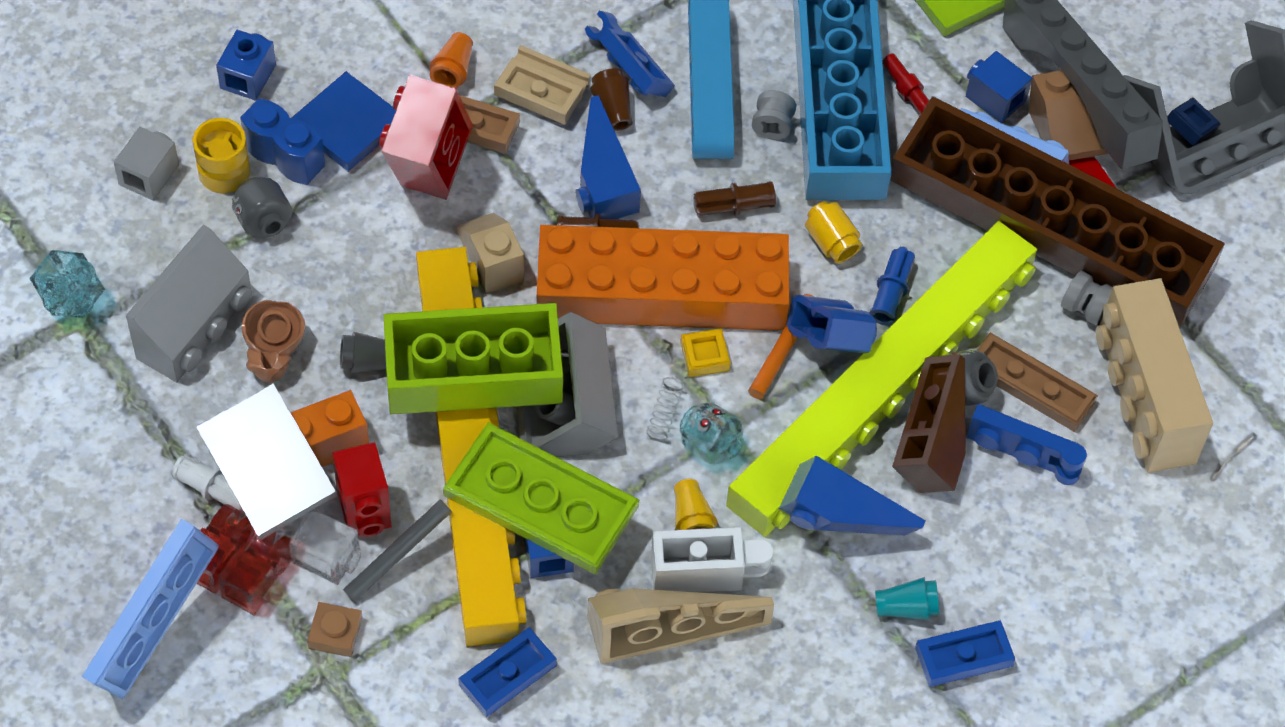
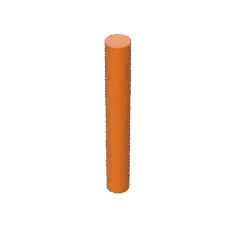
[748,294,814,399]

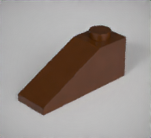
[892,354,966,493]

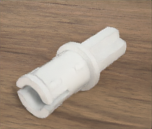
[172,454,245,514]

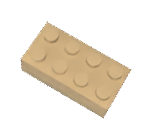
[1096,278,1213,473]

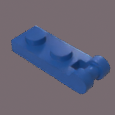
[966,404,1087,485]

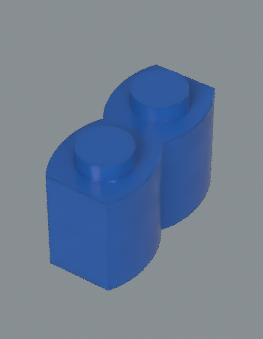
[240,99,325,185]
[787,295,877,353]

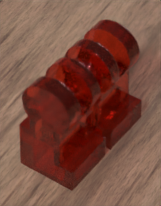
[196,504,297,616]

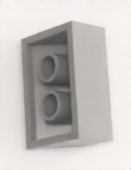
[126,224,252,383]
[516,312,618,457]

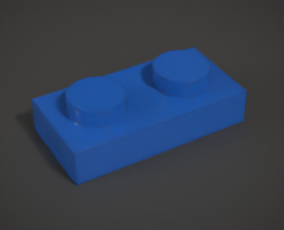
[915,620,1015,687]
[458,627,557,718]

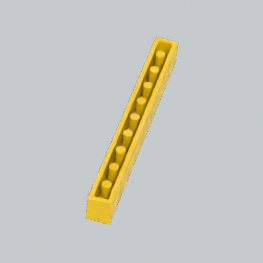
[416,246,526,647]

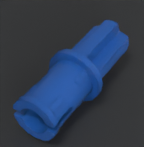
[869,246,915,325]

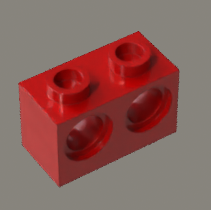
[332,442,392,538]

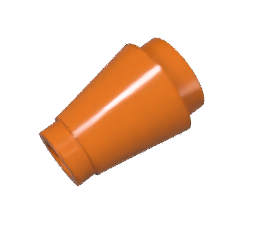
[429,32,473,88]

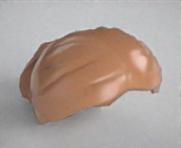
[241,300,305,383]

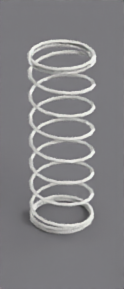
[646,377,684,441]

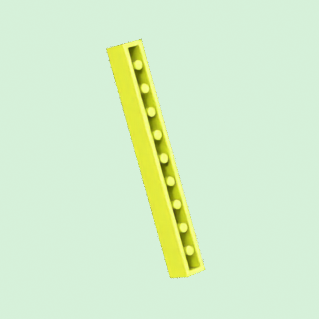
[726,221,1037,537]

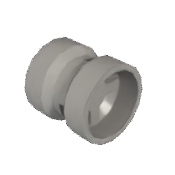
[1061,270,1112,326]

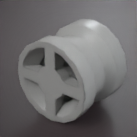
[751,90,797,140]

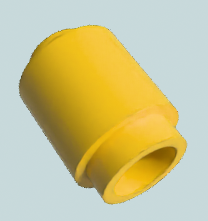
[805,201,863,263]

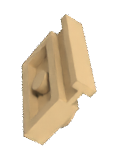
[494,45,591,125]

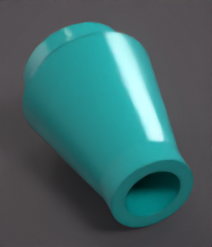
[875,577,940,621]

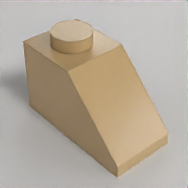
[456,213,524,294]

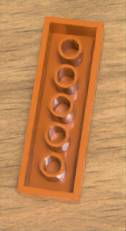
[537,225,789,331]

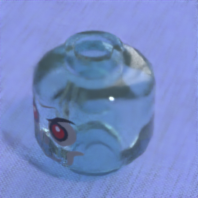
[680,401,744,465]

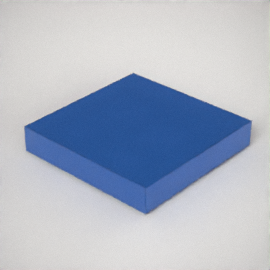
[291,71,396,172]

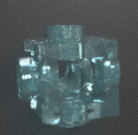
[29,250,106,318]

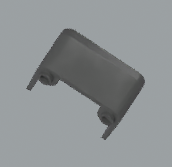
[1124,20,1285,194]

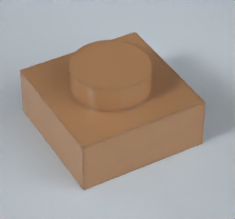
[307,602,363,657]

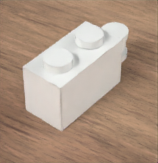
[651,527,773,592]

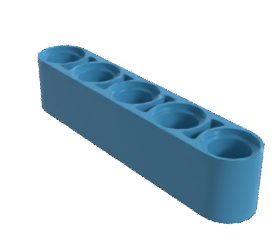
[688,0,734,159]

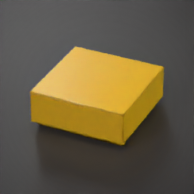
[680,328,731,377]

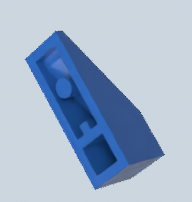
[575,95,641,219]
[779,456,926,536]

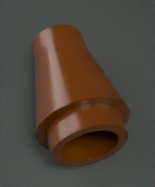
[590,68,633,131]

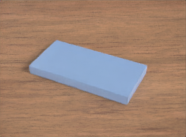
[82,519,219,699]

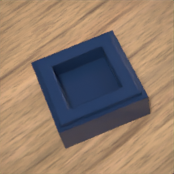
[1167,97,1221,146]

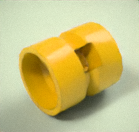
[192,117,251,194]

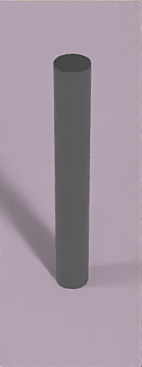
[343,499,452,602]

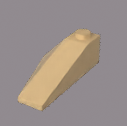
[587,588,774,664]

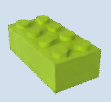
[383,303,563,415]

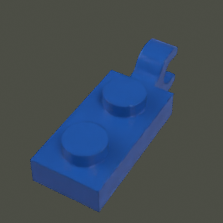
[585,10,675,97]

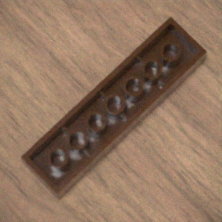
[890,96,1225,329]

